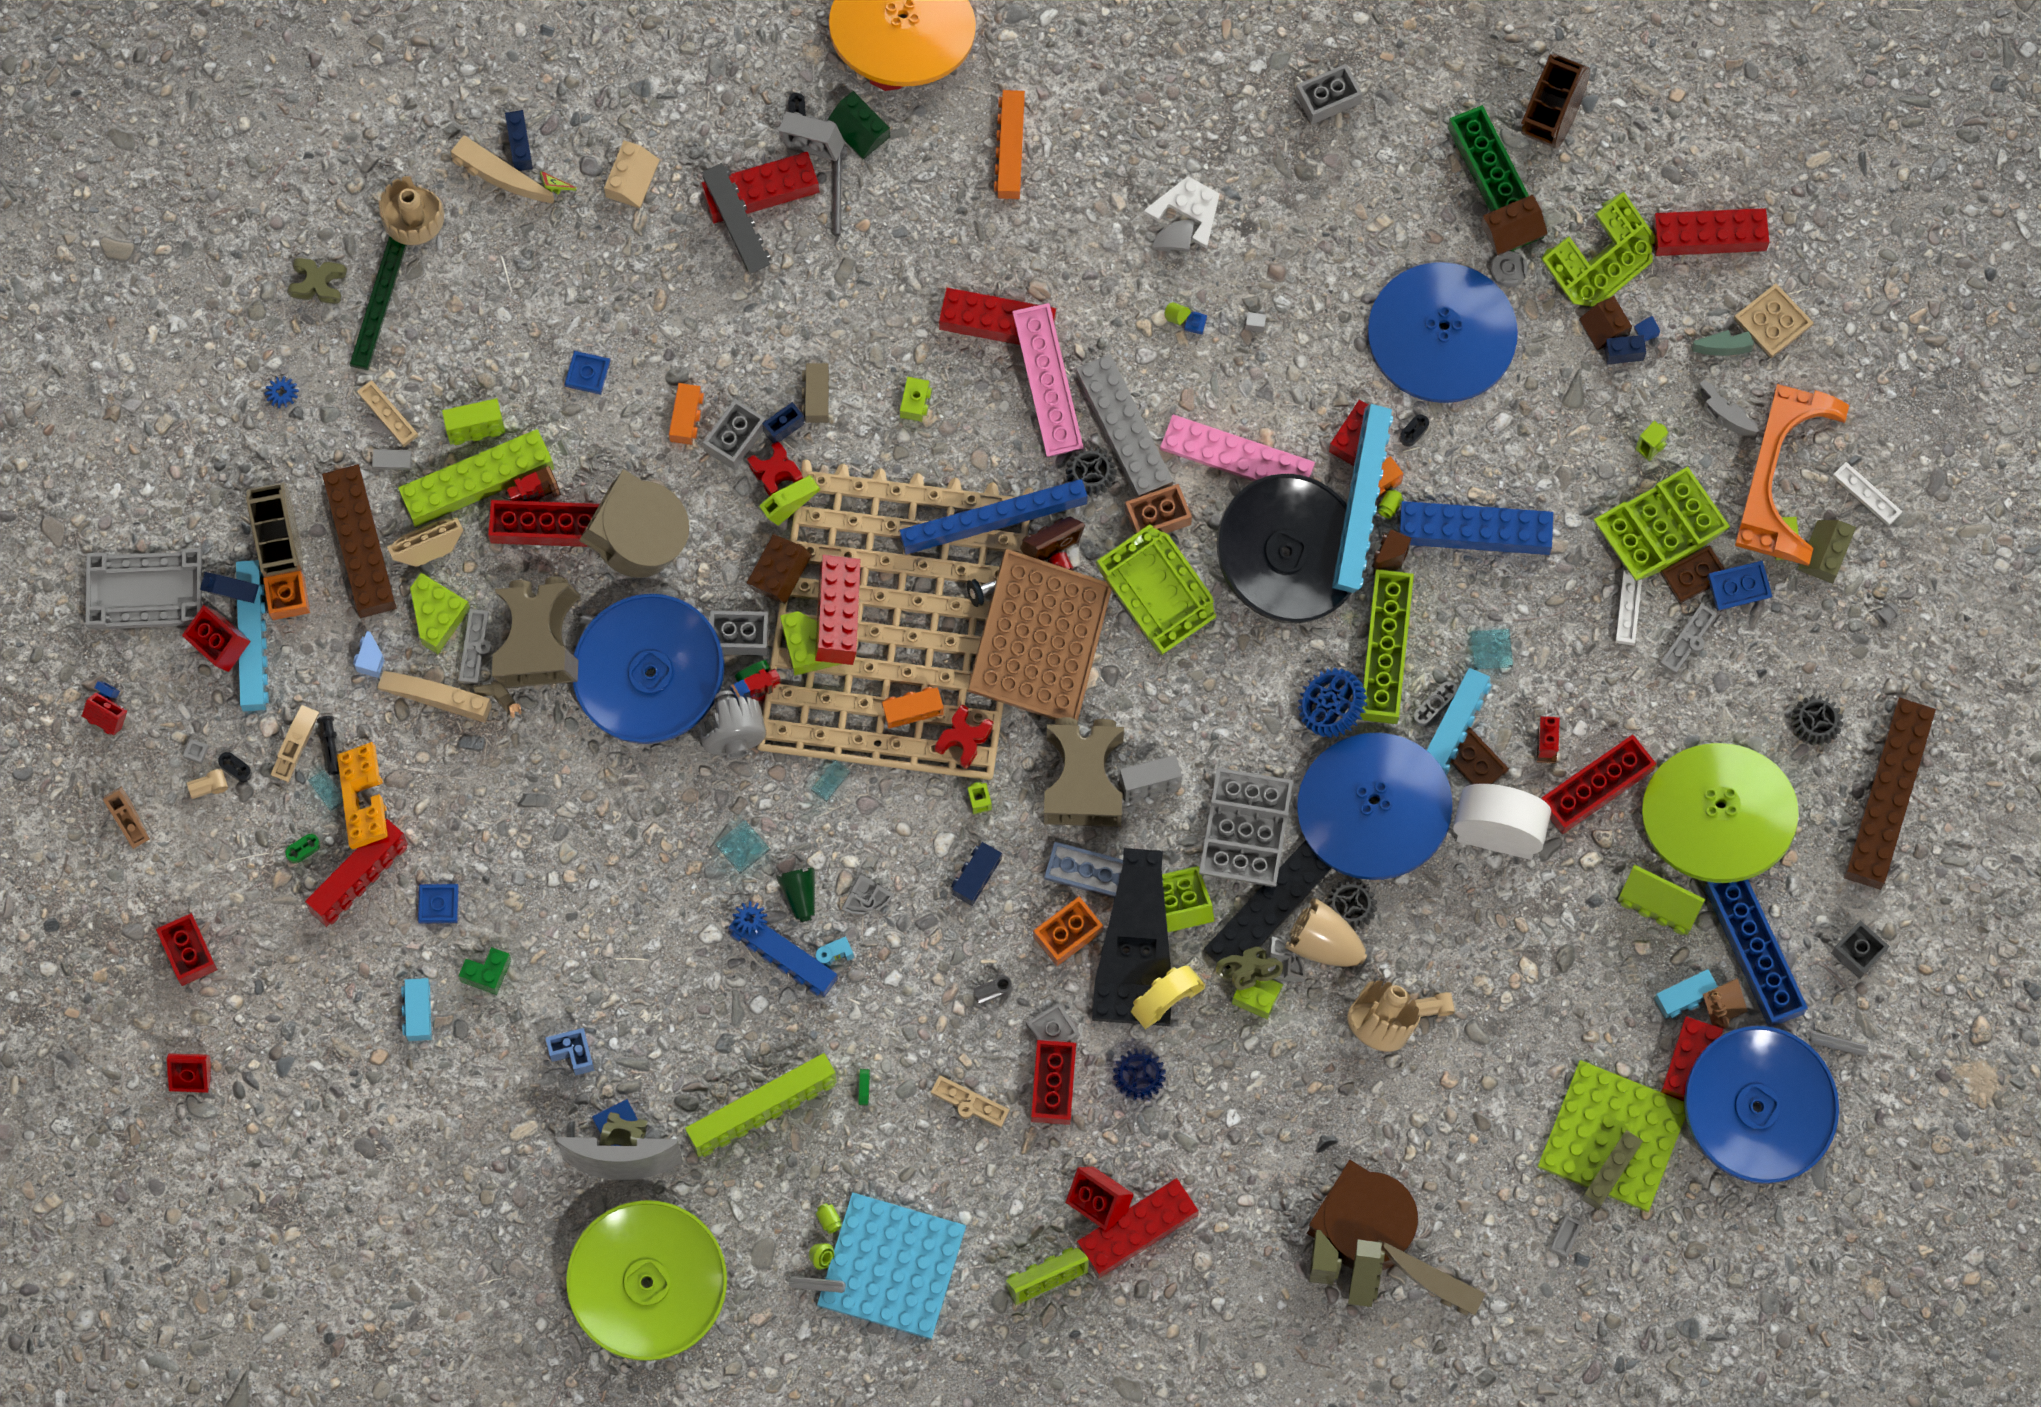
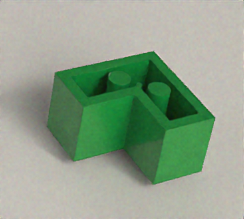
[458,947,511,995]

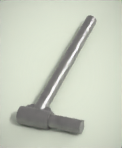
[833,146,848,236]

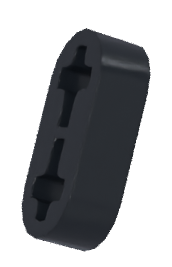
[788,93,806,116]
[1400,414,1429,447]
[218,752,252,782]

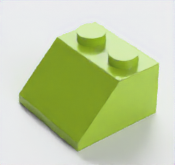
[1232,979,1284,1020]

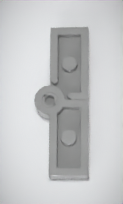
[1659,603,1717,675]
[459,609,491,685]

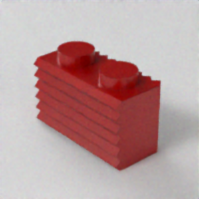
[81,693,127,736]

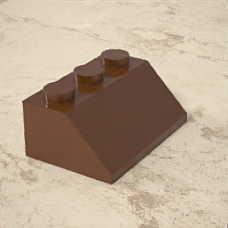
[1481,195,1548,256]
[1020,516,1085,561]

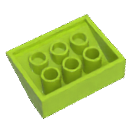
[1618,865,1705,936]
[1162,866,1214,932]
[1006,1247,1089,1306]

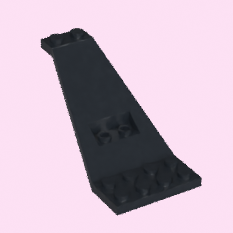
[1092,848,1171,1026]

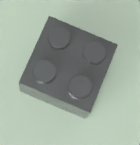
[1831,920,1890,979]

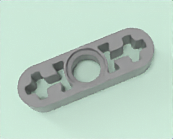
[1413,681,1458,727]

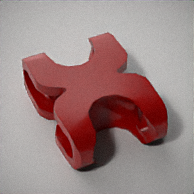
[747,441,803,496]
[935,705,994,769]

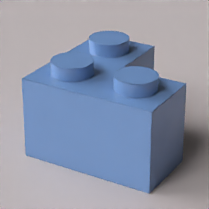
[545,1028,595,1076]

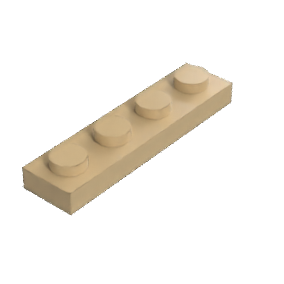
[357,380,418,447]

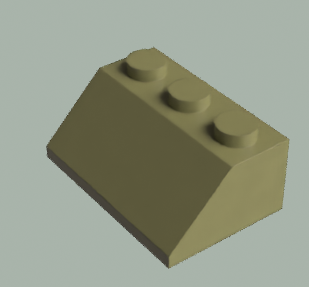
[1798,520,1856,584]
[1309,1230,1342,1285]

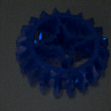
[1113,1048,1166,1101]

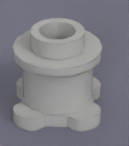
[1873,602,1899,628]

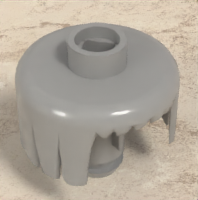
[698,690,766,759]

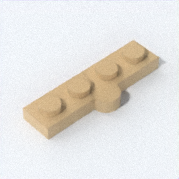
[931,1075,1010,1128]

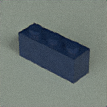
[505,110,533,171]
[951,842,1002,906]

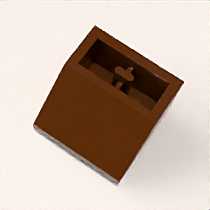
[1372,529,1412,575]

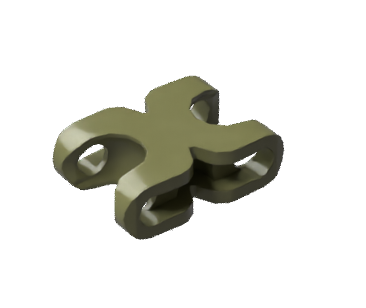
[287,258,347,304]
[1216,947,1283,990]
[599,1112,648,1146]

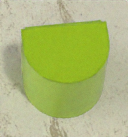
[1164,302,1191,326]

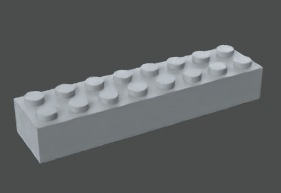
[1076,354,1173,498]

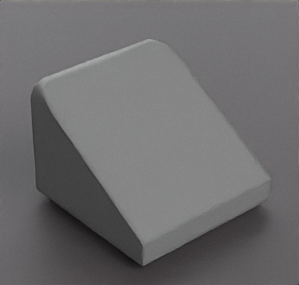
[1245,312,1266,333]

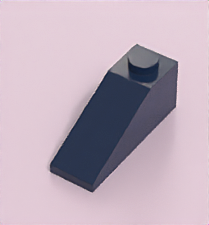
[200,572,259,603]

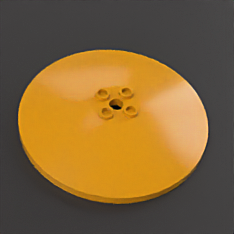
[829,0,976,87]

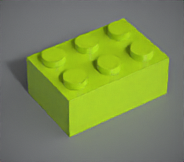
[442,398,505,445]

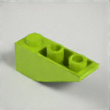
[759,475,821,526]

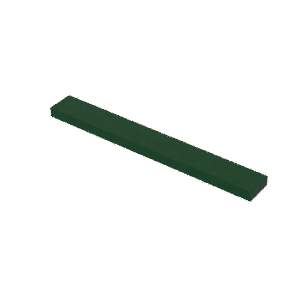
[350,236,407,370]

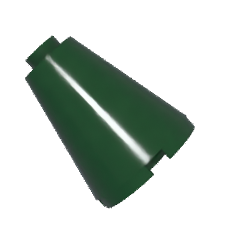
[776,868,815,923]

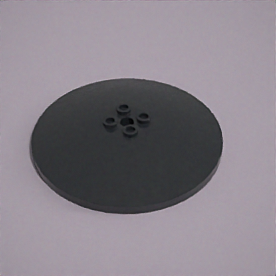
[1216,474,1352,623]

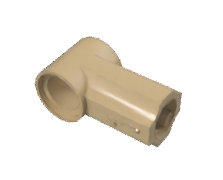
[187,769,228,799]
[1414,992,1455,1017]

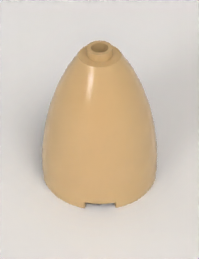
[1285,898,1367,967]

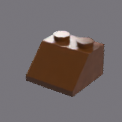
[1579,296,1632,351]

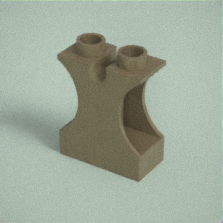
[492,577,581,688]
[1044,717,1124,827]

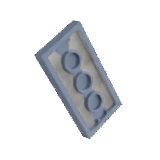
[1044,842,1123,898]

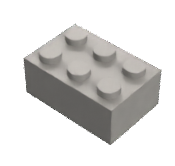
[1295,64,1362,125]
[778,111,845,161]
[703,399,766,470]
[710,611,769,656]
[1119,755,1182,803]

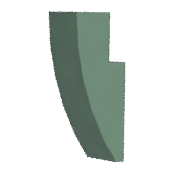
[1691,330,1754,356]

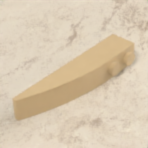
[450,135,554,203]
[377,671,492,723]

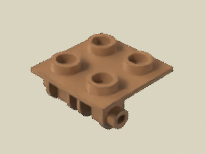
[1703,978,1748,1029]

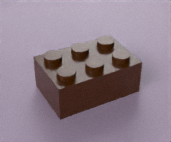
[747,534,812,604]

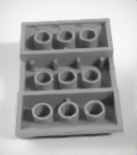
[1199,768,1293,887]
[557,1137,682,1180]

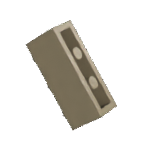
[802,363,829,423]

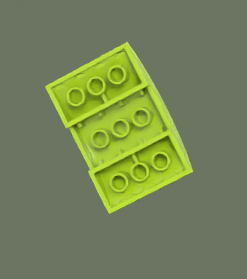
[1593,466,1730,581]

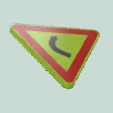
[540,171,577,195]

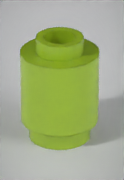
[1378,490,1404,519]
[815,1203,842,1234]

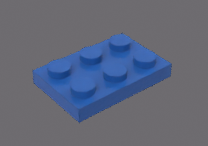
[1707,560,1773,611]

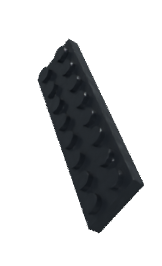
[1203,840,1332,970]

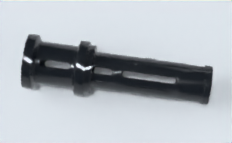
[317,716,339,775]

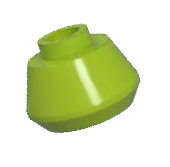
[809,1243,834,1270]

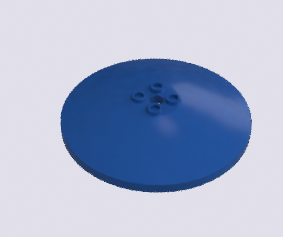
[1368,262,1518,403]
[573,594,724,744]
[1297,733,1453,880]
[1684,1026,1839,1184]

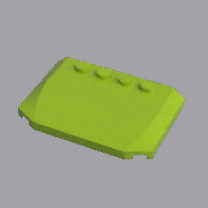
[1095,524,1216,655]

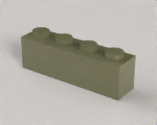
[1582,1130,1643,1211]
[1348,1240,1385,1307]

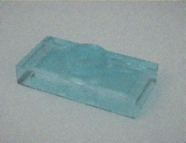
[811,760,850,802]
[308,769,343,812]

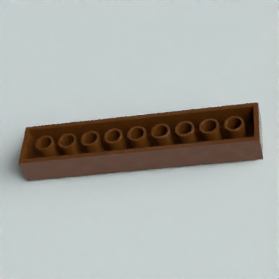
[1844,697,1936,890]

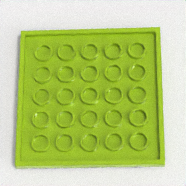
[1537,1060,1686,1212]

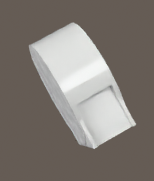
[1453,784,1551,860]

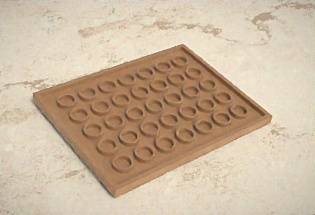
[967,549,1112,721]

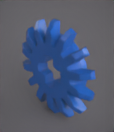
[265,376,299,408]
[733,901,767,936]

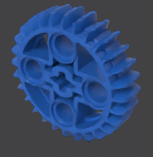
[1298,668,1367,738]

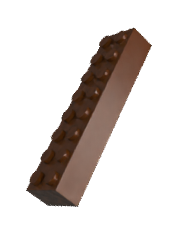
[322,464,397,618]

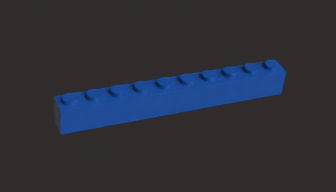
[899,479,1088,555]

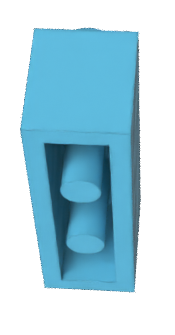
[1654,969,1718,1019]
[401,978,432,1041]

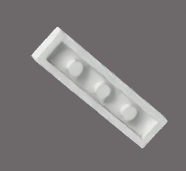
[1832,462,1902,527]
[1615,570,1642,645]

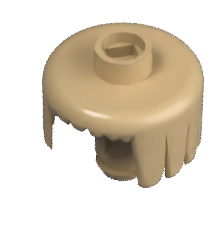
[379,176,445,245]
[1347,980,1420,1052]

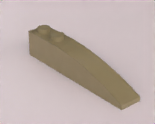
[1378,1240,1485,1316]

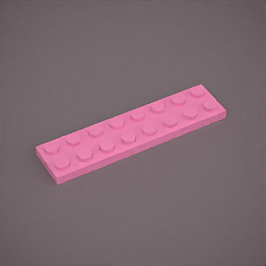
[1012,303,1083,457]
[1160,414,1315,481]

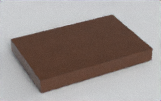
[1660,545,1725,604]
[1450,728,1509,785]

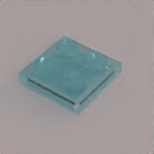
[1471,629,1513,670]
[715,820,770,874]

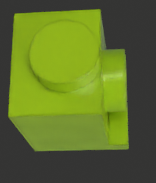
[967,782,992,814]

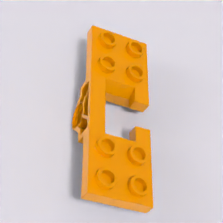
[337,742,388,850]

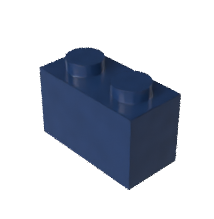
[1604,335,1646,365]
[762,402,805,443]

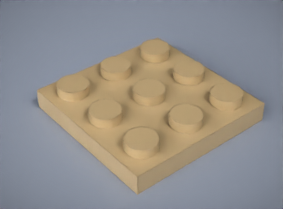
[1734,283,1814,358]

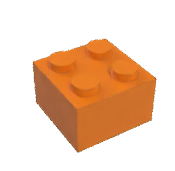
[263,571,310,620]

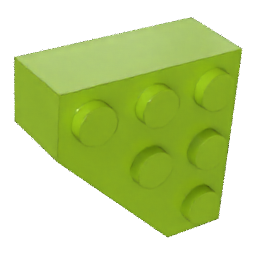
[410,573,470,654]
[780,611,842,676]

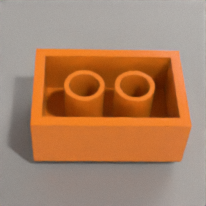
[1033,896,1103,966]

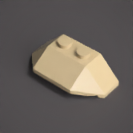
[387,518,463,567]

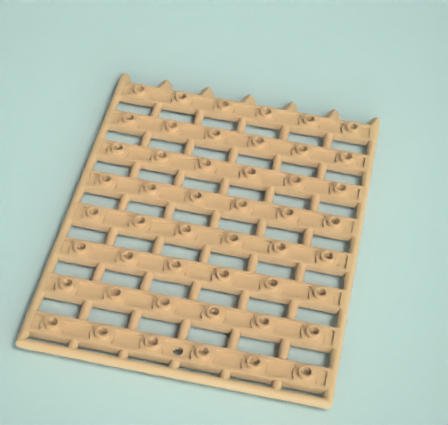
[757,460,1034,780]

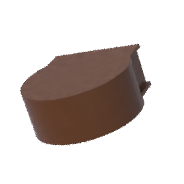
[1521,54,1590,149]
[1307,1160,1418,1270]

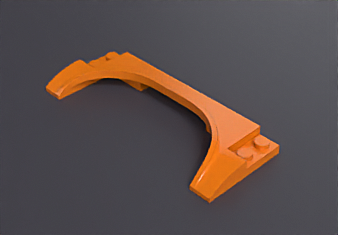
[1735,384,1849,566]

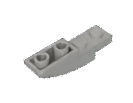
[1697,379,1759,439]

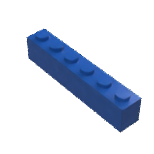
[729,913,838,997]

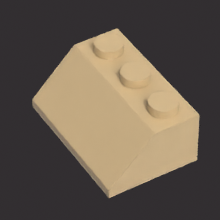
[604,140,660,208]

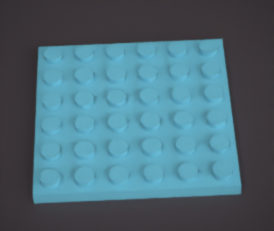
[817,1192,966,1340]

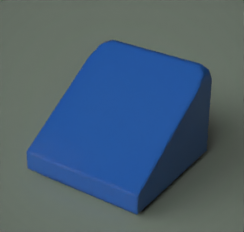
[1634,316,1660,342]

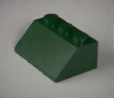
[826,91,890,160]

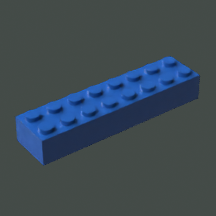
[1399,501,1554,555]
[1705,879,1808,1027]

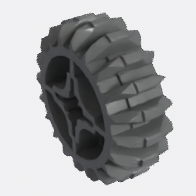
[1065,446,1117,497]
[1791,695,1843,746]
[1325,880,1377,931]

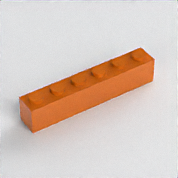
[994,90,1025,199]

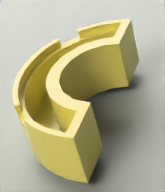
[1131,966,1205,1029]

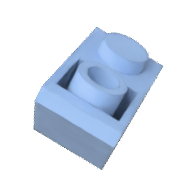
[353,631,385,678]

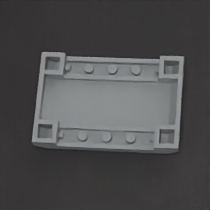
[86,548,202,630]

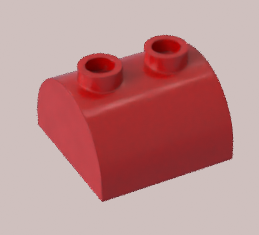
[166,1053,211,1093]

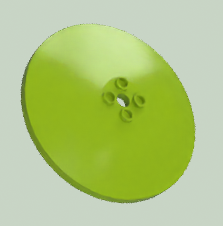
[1642,743,1799,883]
[566,1200,727,1361]

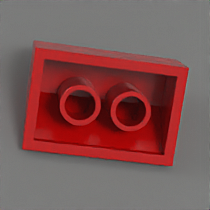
[1065,1166,1134,1231]

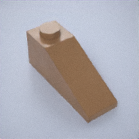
[103,786,150,849]

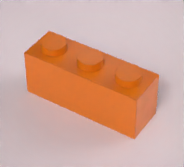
[669,383,704,445]
[882,687,944,729]

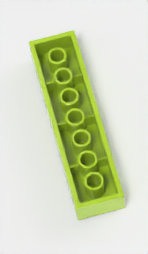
[398,429,554,528]
[1359,569,1414,724]
[685,1053,837,1157]

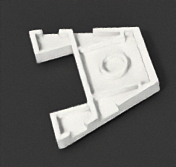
[1144,176,1220,248]

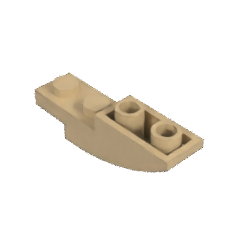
[271,705,320,782]

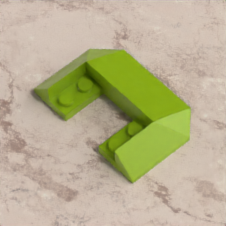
[1541,192,1655,307]

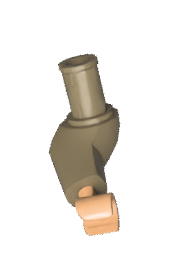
[474,681,521,718]

